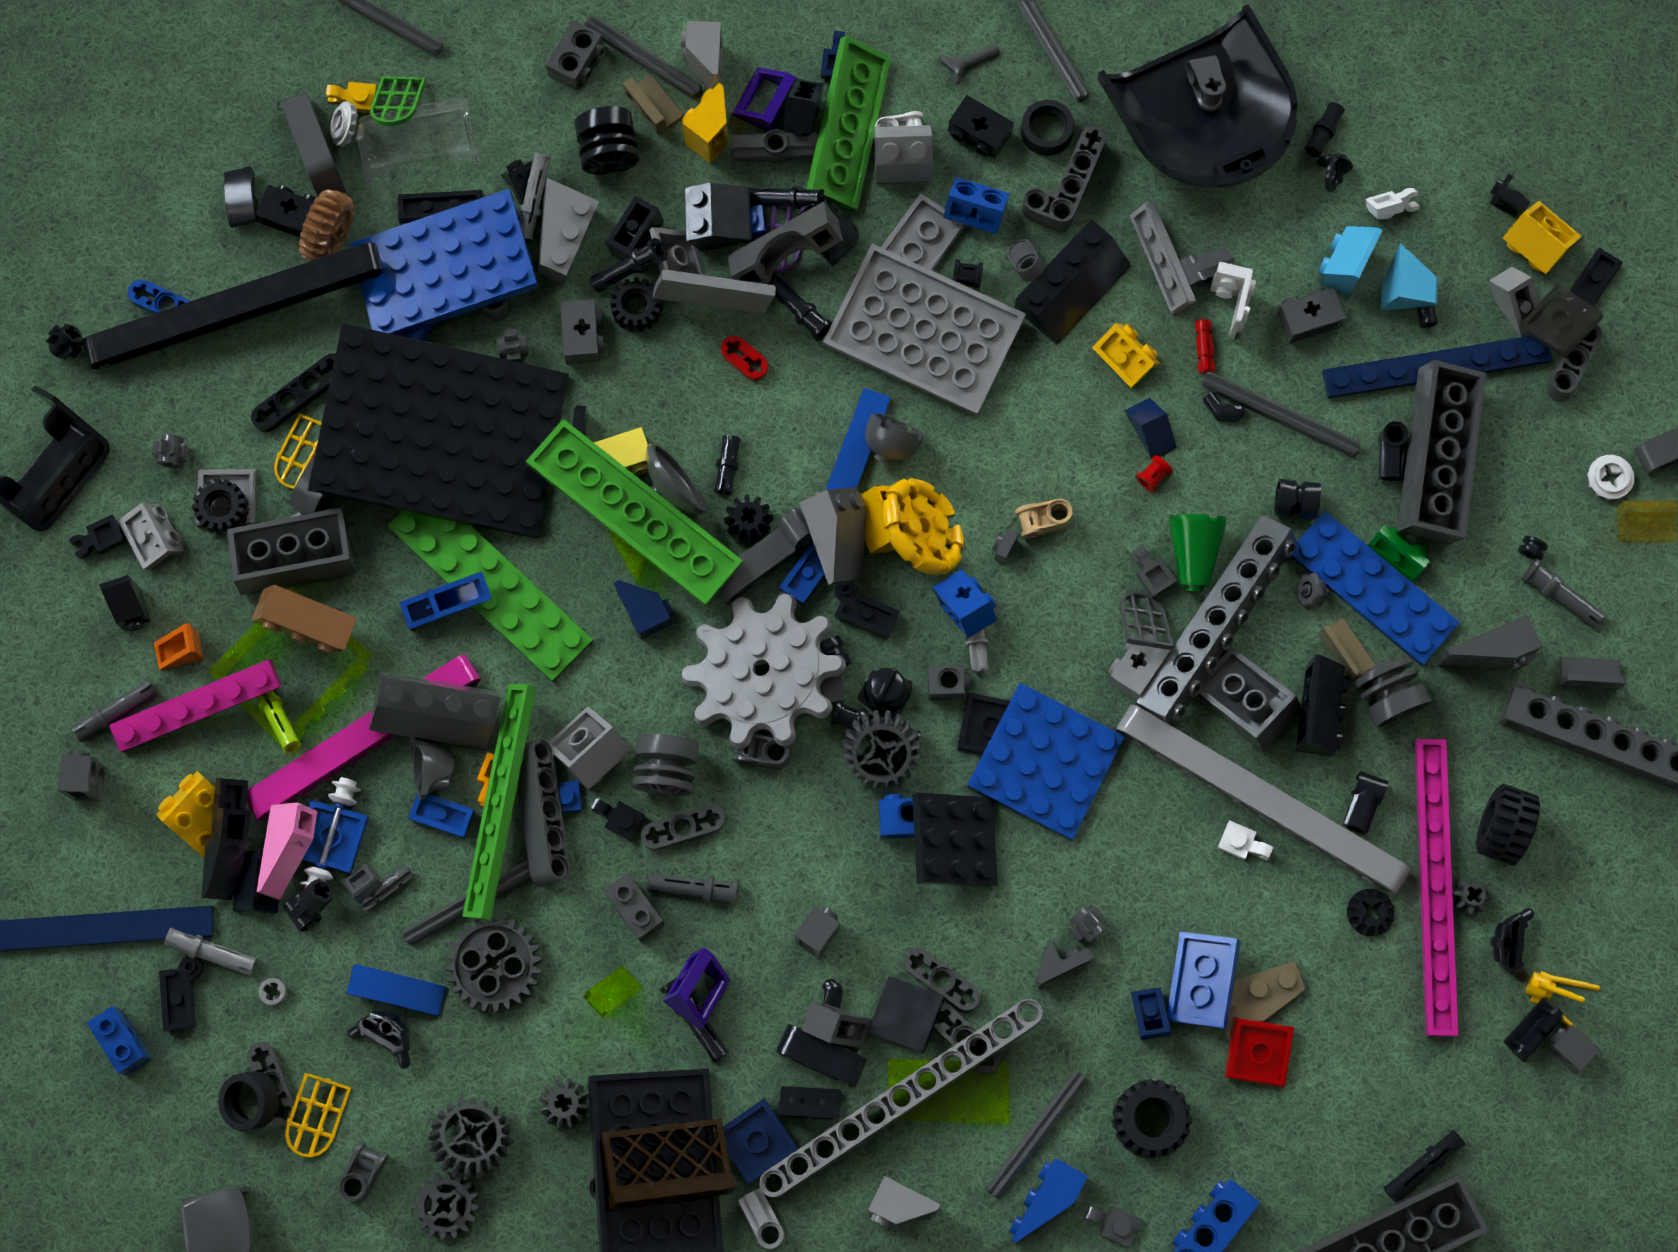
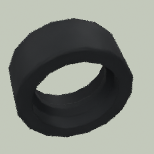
[1020,99,1075,156]
[218,1071,279,1132]

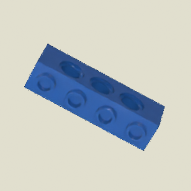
[1172,1179,1260,1252]

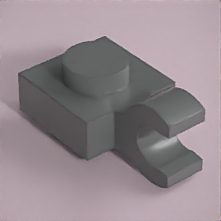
[1130,545,1177,598]
[1084,1206,1141,1248]

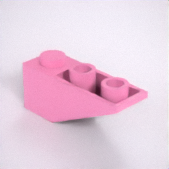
[257,803,318,899]

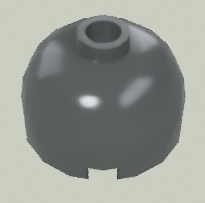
[865,413,924,464]

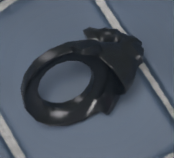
[1317,153,1353,192]

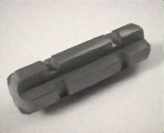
[360,865,414,912]

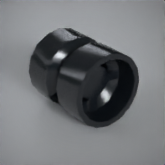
[1274,478,1321,520]

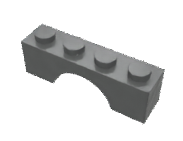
[728,201,843,284]

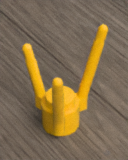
[1525,971,1600,1026]

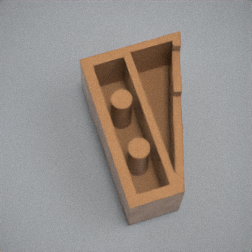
[251,585,357,655]

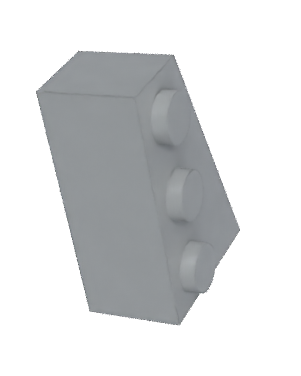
[537,178,599,284]

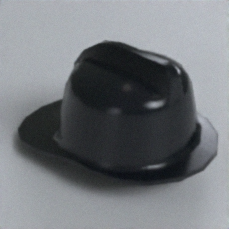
[857,667,912,719]

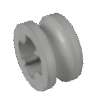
[258,978,288,1006]

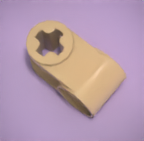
[1015,499,1072,539]

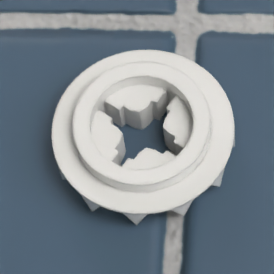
[330,101,358,147]
[1587,455,1634,500]

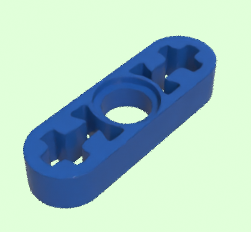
[128,280,190,314]

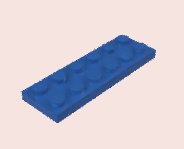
[1290,511,1460,667]

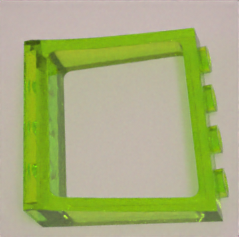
[208,587,373,748]

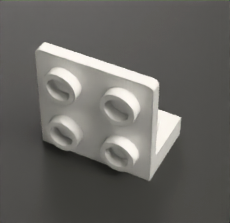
[1210,262,1256,340]

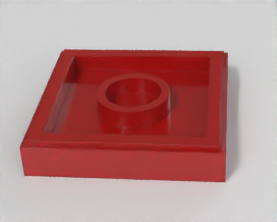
[1224,1017,1294,1087]

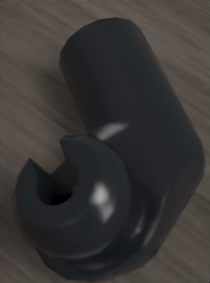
[1202,392,1245,422]
[822,979,843,1008]

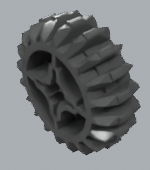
[842,710,921,790]
[428,1097,512,1180]

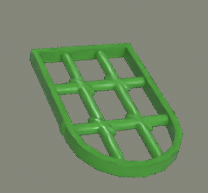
[370,77,426,127]

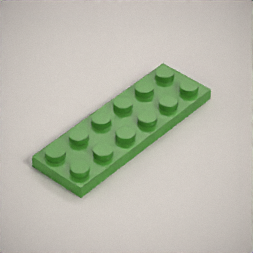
[807,35,891,212]

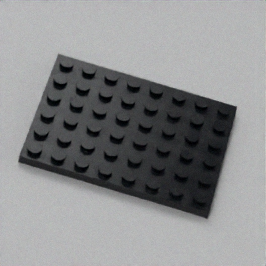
[307,323,569,538]

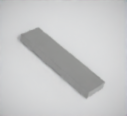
[1129,201,1196,315]

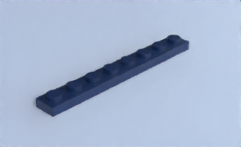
[1322,334,1552,399]

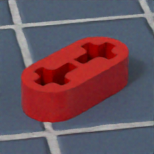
[721,336,768,381]

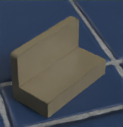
[622,75,683,135]
[1318,618,1376,683]

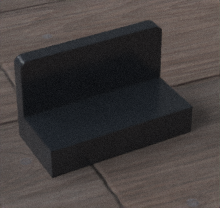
[233,850,279,914]

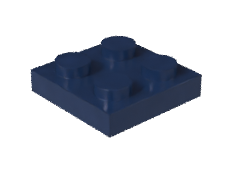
[714,1098,798,1185]

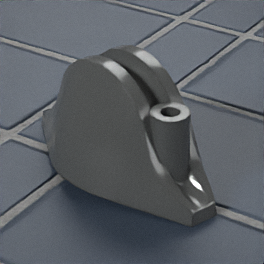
[409,737,455,800]

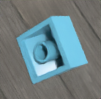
[1318,226,1383,297]

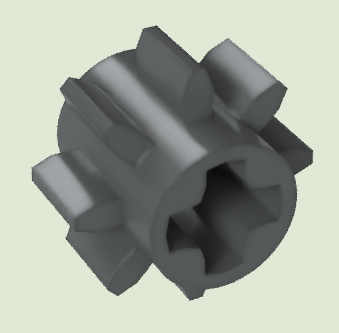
[497,328,529,363]
[152,434,190,468]
[1453,877,1492,916]
[1069,906,1106,943]

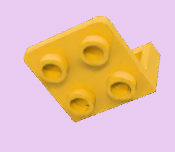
[156,771,215,857]

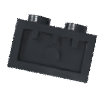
[778,1086,841,1120]

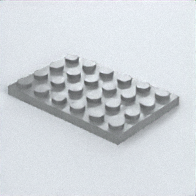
[823,243,1026,416]

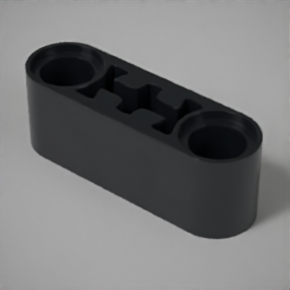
[775,1024,867,1088]

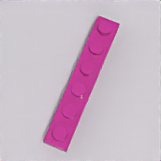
[109,659,283,752]

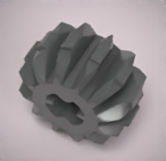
[539,1078,590,1130]

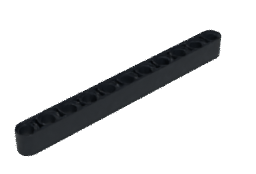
[82,243,384,369]

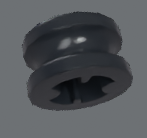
[1518,535,1548,561]

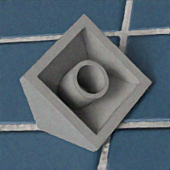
[650,227,706,275]

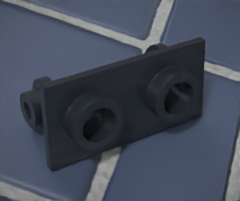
[1503,998,1563,1062]

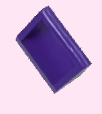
[732,67,796,132]
[663,947,731,1029]

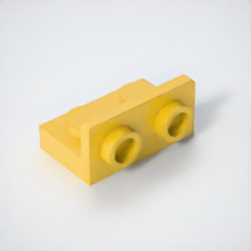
[1092,323,1161,388]

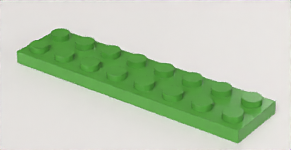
[526,419,743,607]
[387,511,593,682]

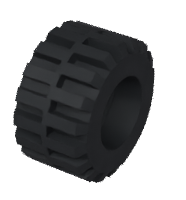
[1476,784,1540,866]
[1112,1079,1192,1158]

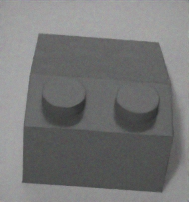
[799,487,866,585]
[1435,615,1543,671]
[1198,647,1302,752]

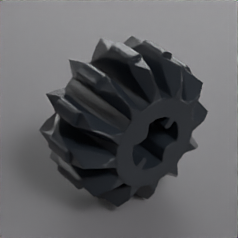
[724,494,773,545]

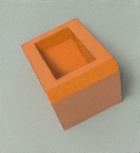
[154,623,204,670]

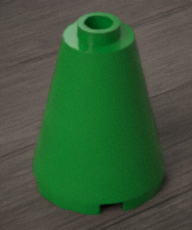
[1168,514,1227,592]

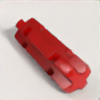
[1195,319,1215,374]

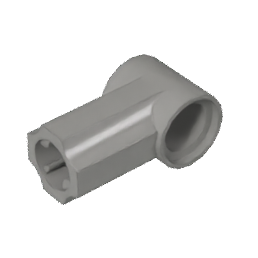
[738,1188,785,1251]

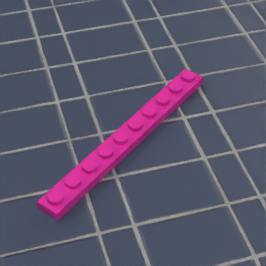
[1414,739,1458,1037]

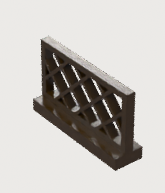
[601,1118,736,1211]

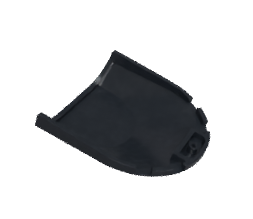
[1098,4,1298,188]

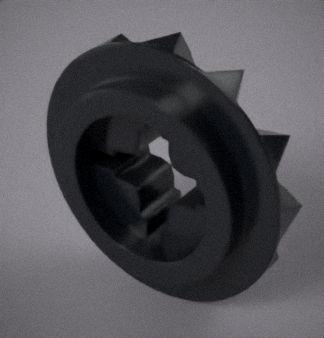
[1347,889,1395,936]

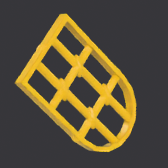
[274,413,322,489]
[285,1073,351,1158]

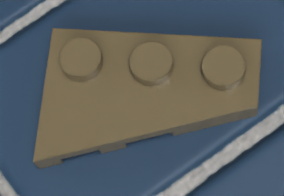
[1223,961,1305,1044]

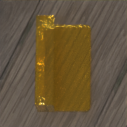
[1616,501,1678,542]

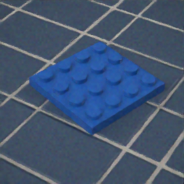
[966,683,1125,841]

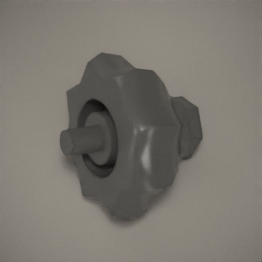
[1297,573,1329,608]

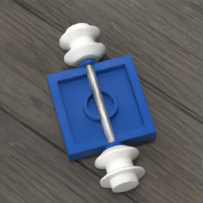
[300,777,369,888]

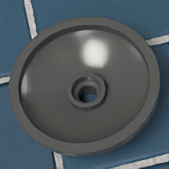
[646,442,707,515]

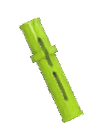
[257,691,302,754]

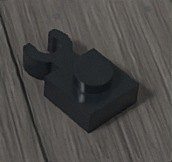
[69,514,126,559]

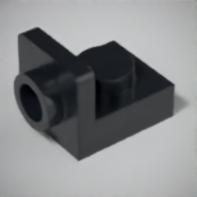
[501,159,544,205]
[1490,173,1530,220]

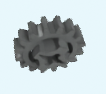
[412,1172,480,1240]

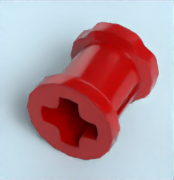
[1135,455,1173,493]

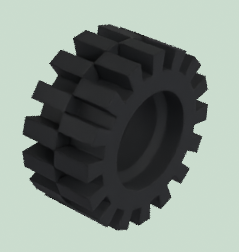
[610,277,662,332]
[192,479,249,535]

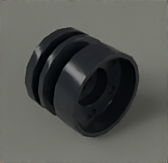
[574,106,640,175]

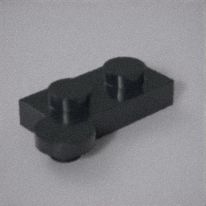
[834,581,900,639]
[159,956,203,1032]

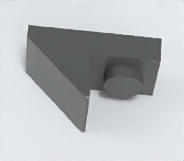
[1035,939,1094,987]

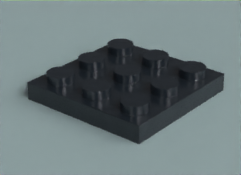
[912,793,998,887]

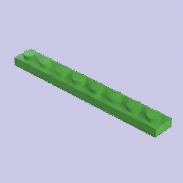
[462,684,537,921]

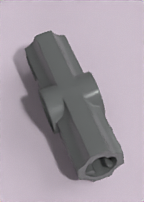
[733,129,818,163]

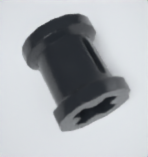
[953,259,984,288]

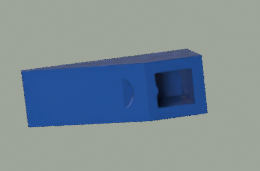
[1009,1158,1088,1243]

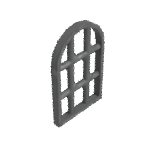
[1119,592,1173,650]

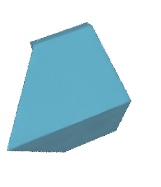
[1381,243,1438,310]

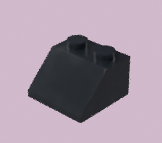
[685,182,752,251]

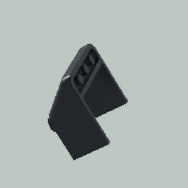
[0,386,110,531]

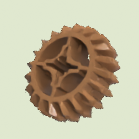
[299,189,354,262]

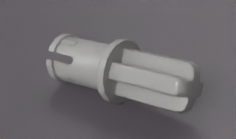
[965,629,989,673]

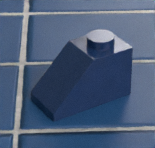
[614,580,674,639]

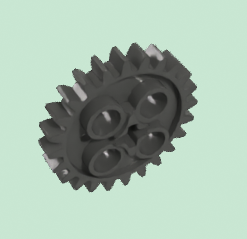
[444,915,543,1013]

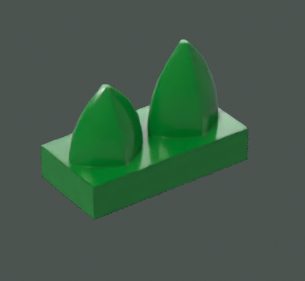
[1367,525,1430,582]

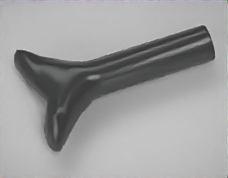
[939,44,1000,85]

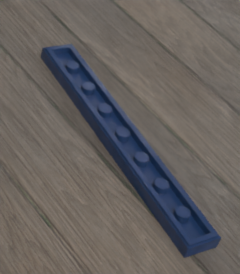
[0,906,214,951]

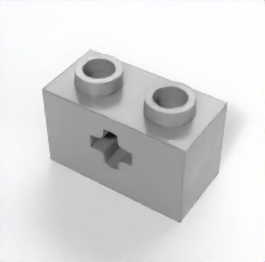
[1108,630,1172,701]

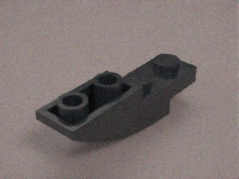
[201,778,251,900]

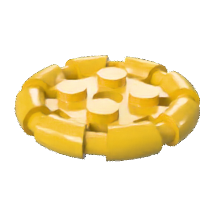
[882,478,964,575]

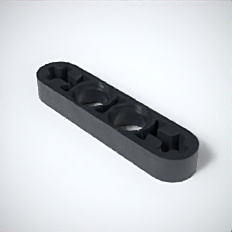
[251,353,336,432]

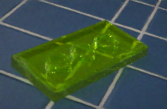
[888,1059,1009,1123]

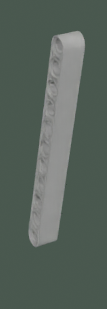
[1115,704,1411,896]
[760,999,1043,1198]

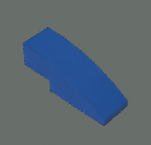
[399,571,492,630]
[346,964,446,1016]

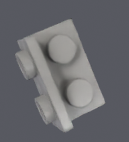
[118,502,184,570]

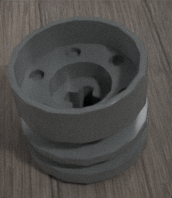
[1354,656,1433,728]
[632,734,699,797]

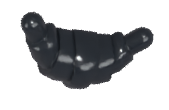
[1490,908,1534,982]
[348,1010,410,1069]

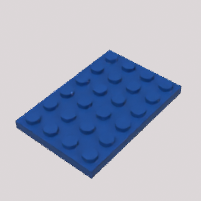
[350,189,539,336]

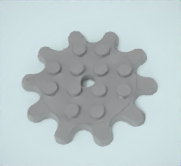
[681,594,846,749]

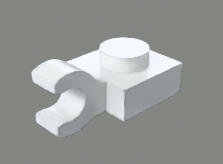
[1366,188,1419,219]
[1217,820,1273,861]

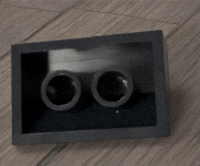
[1296,654,1349,757]

